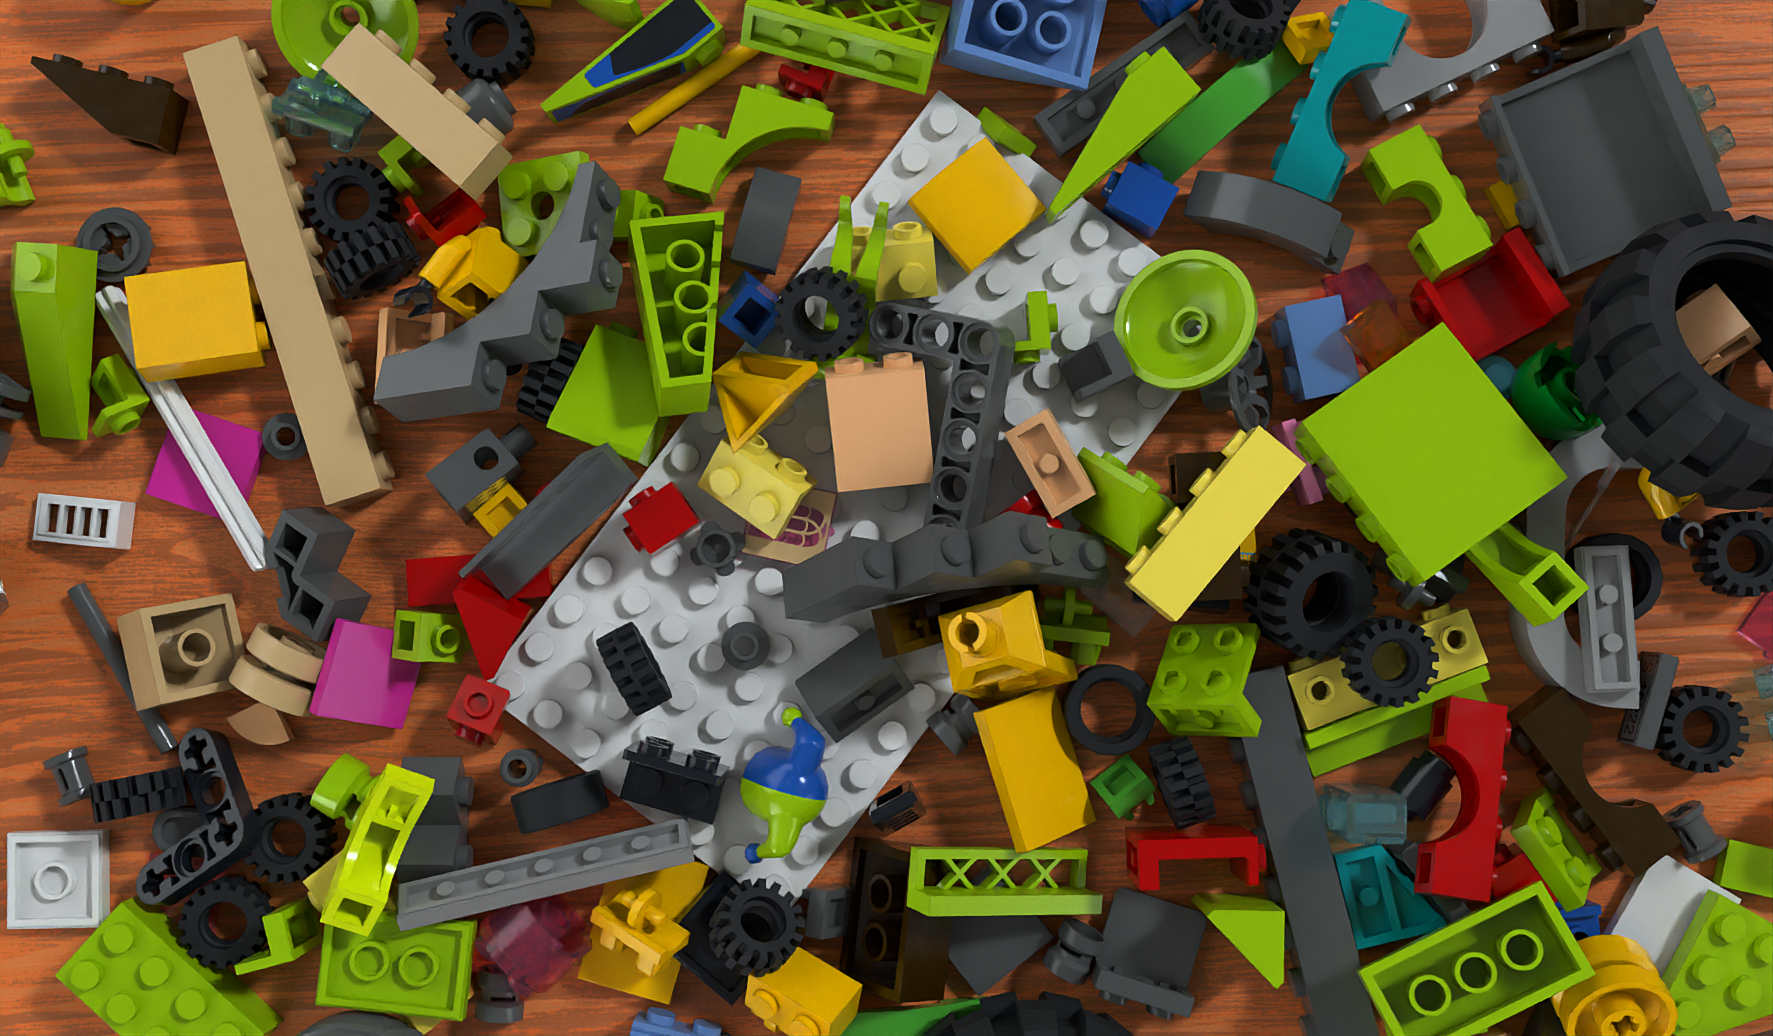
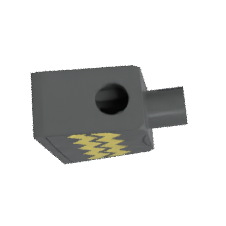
[425,422,538,525]

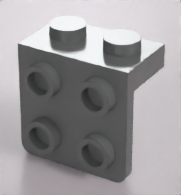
[1089,887,1207,1020]

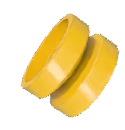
[1549,935,1678,1036]

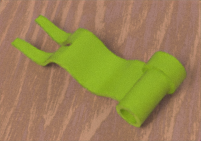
[807,195,889,380]

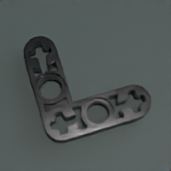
[136,728,260,906]

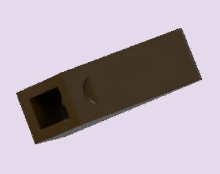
[30,54,189,155]

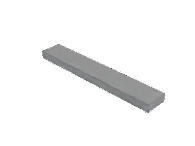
[396,817,695,931]

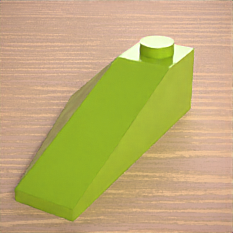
[10,242,98,440]

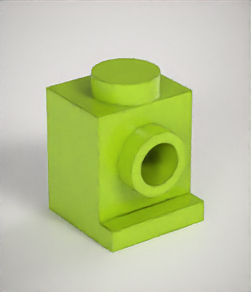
[391,610,471,663]

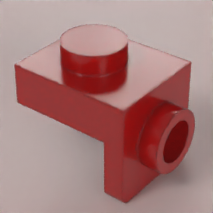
[402,188,487,247]
[446,674,511,747]

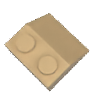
[116,593,246,711]

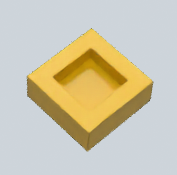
[1281,12,1335,65]
[473,483,529,538]

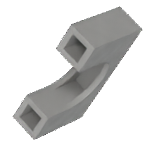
[1327,0,1555,123]

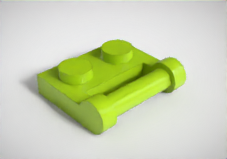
[1510,787,1602,913]

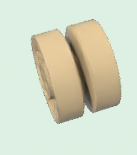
[229,623,327,717]

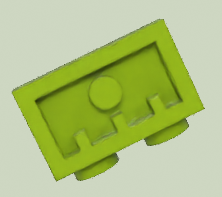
[1147,623,1262,737]

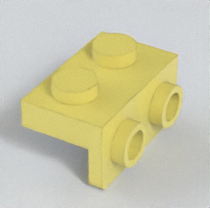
[851,221,938,302]
[697,434,817,540]

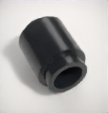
[1385,750,1456,824]

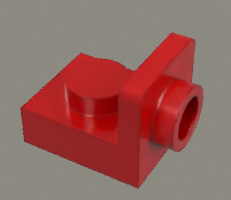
[778,63,836,102]

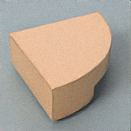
[227,702,295,745]

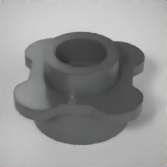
[690,521,746,576]

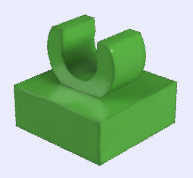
[1090,754,1156,821]

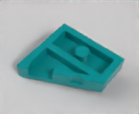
[1332,842,1446,950]

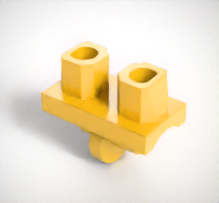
[590,888,691,977]

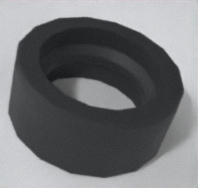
[1565,533,1663,620]
[1062,664,1155,756]
[510,770,609,834]

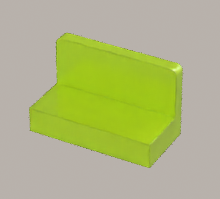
[234,896,323,975]

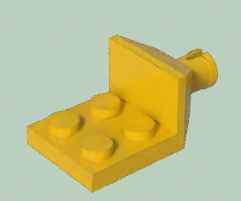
[938,590,1078,702]

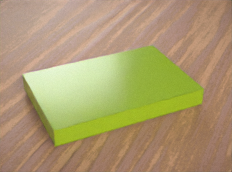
[315,909,478,1021]

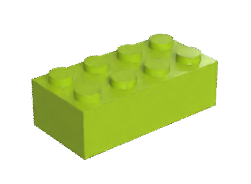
[1356,881,1596,1036]
[55,895,284,1036]

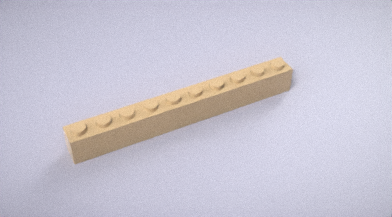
[183,36,395,508]

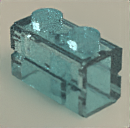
[1317,783,1407,845]

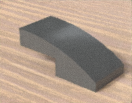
[730,167,802,276]

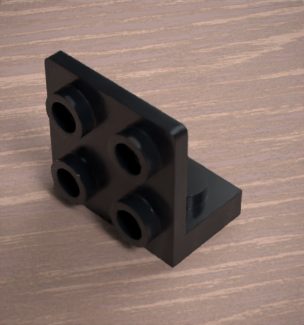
[619,736,730,825]

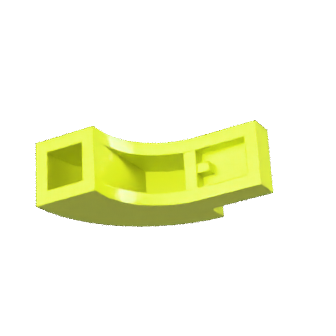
[319,763,435,937]

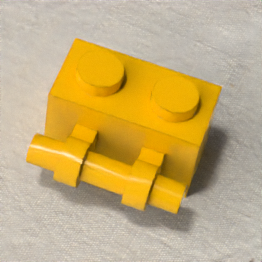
[744,947,863,1036]

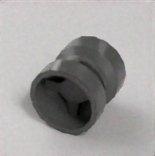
[926,693,980,757]
[1042,917,1107,985]
[475,964,527,1023]

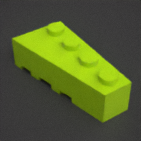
[628,211,724,417]

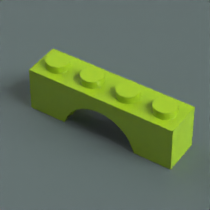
[1465,521,1590,627]

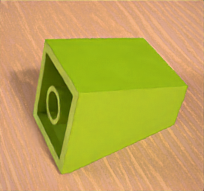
[546,321,671,468]

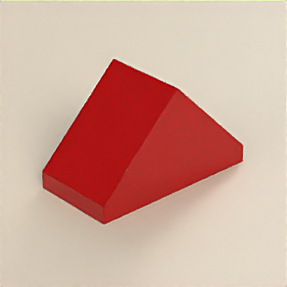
[452,576,532,681]

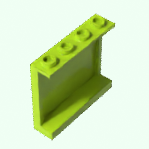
[1293,322,1568,588]

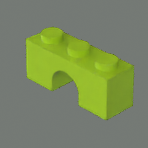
[1360,124,1493,284]

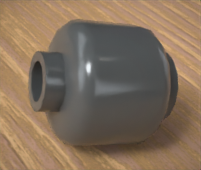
[455,78,517,135]

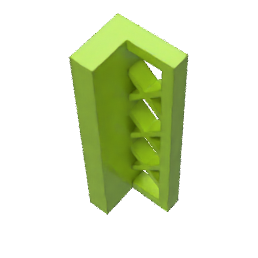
[1299,665,1491,777]
[907,847,1103,916]

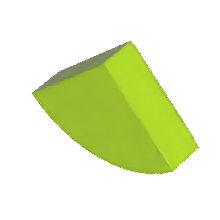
[977,106,1037,157]

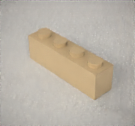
[320,23,513,201]

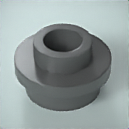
[262,413,308,461]
[721,622,770,670]

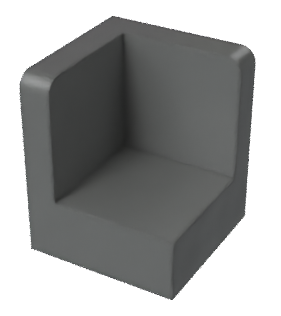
[1058,330,1134,404]

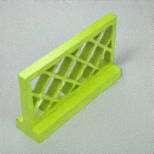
[740,0,951,95]

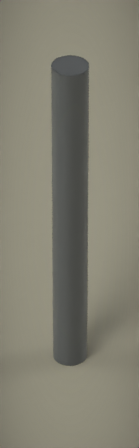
[67,583,179,755]

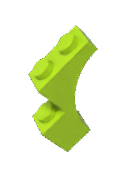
[663,84,835,204]

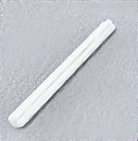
[95,285,269,572]

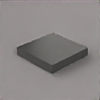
[948,865,1054,996]

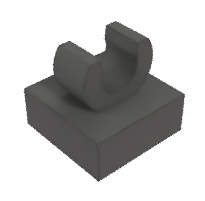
[797,884,852,940]

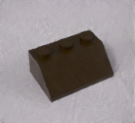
[839,837,959,1003]

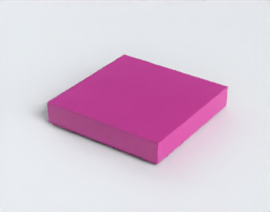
[145,409,266,519]
[309,617,422,729]

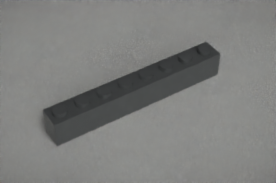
[1227,663,1379,1036]

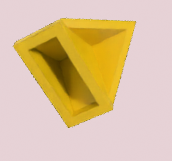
[712,351,818,455]

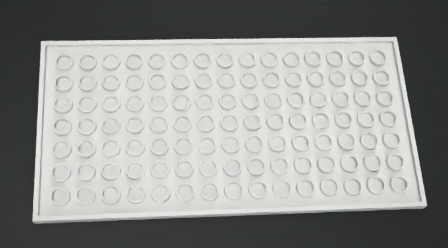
[486,90,1201,907]

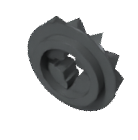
[76,207,156,284]

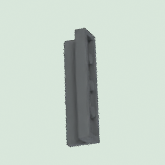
[458,442,639,600]

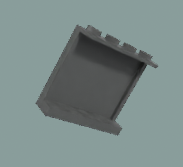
[1478,26,1733,280]

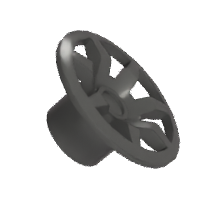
[1200,336,1273,433]

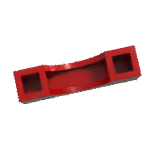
[1414,696,1511,903]

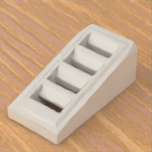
[33,493,136,549]

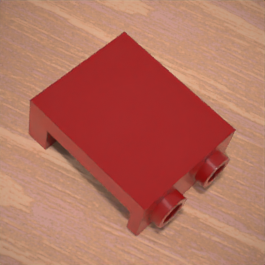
[1409,227,1571,364]
[1125,824,1266,890]

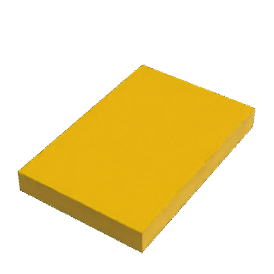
[973,686,1096,853]
[577,859,710,1005]

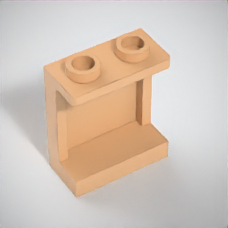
[825,352,934,492]

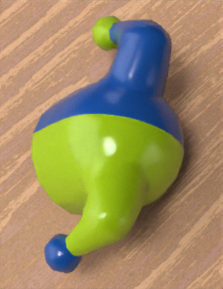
[740,707,829,864]

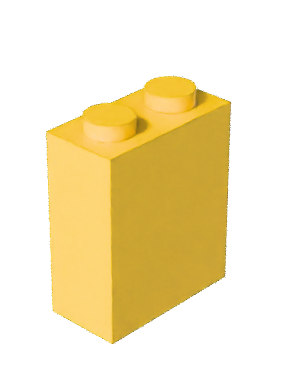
[124,261,272,383]

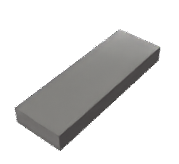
[1574,545,1640,693]

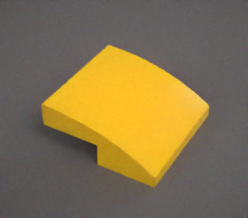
[907,137,1047,275]

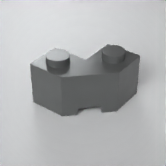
[265,506,372,643]
[395,757,474,884]

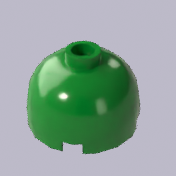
[1510,343,1603,440]

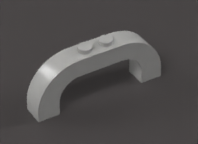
[1508,424,1643,709]

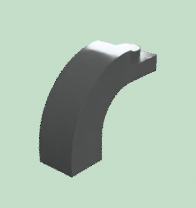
[1183,171,1355,275]

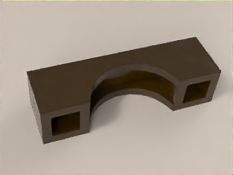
[1507,685,1682,878]

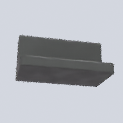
[795,628,915,743]

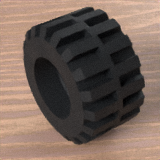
[1243,528,1378,660]

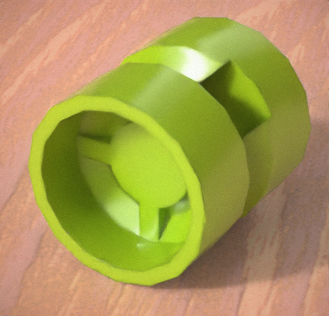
[310,752,381,831]

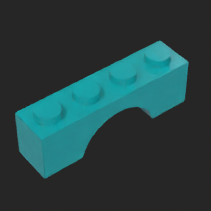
[1270,0,1412,203]

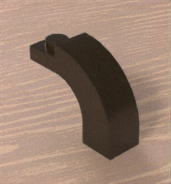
[871,585,1046,659]

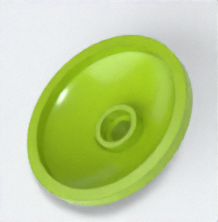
[271,0,419,94]
[1114,250,1258,391]

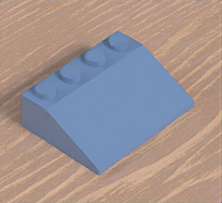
[939,0,1107,91]

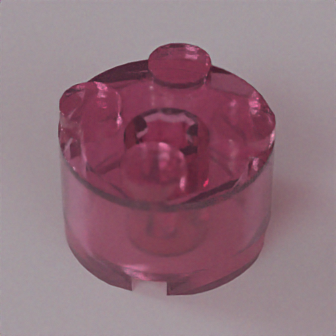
[474,894,593,997]

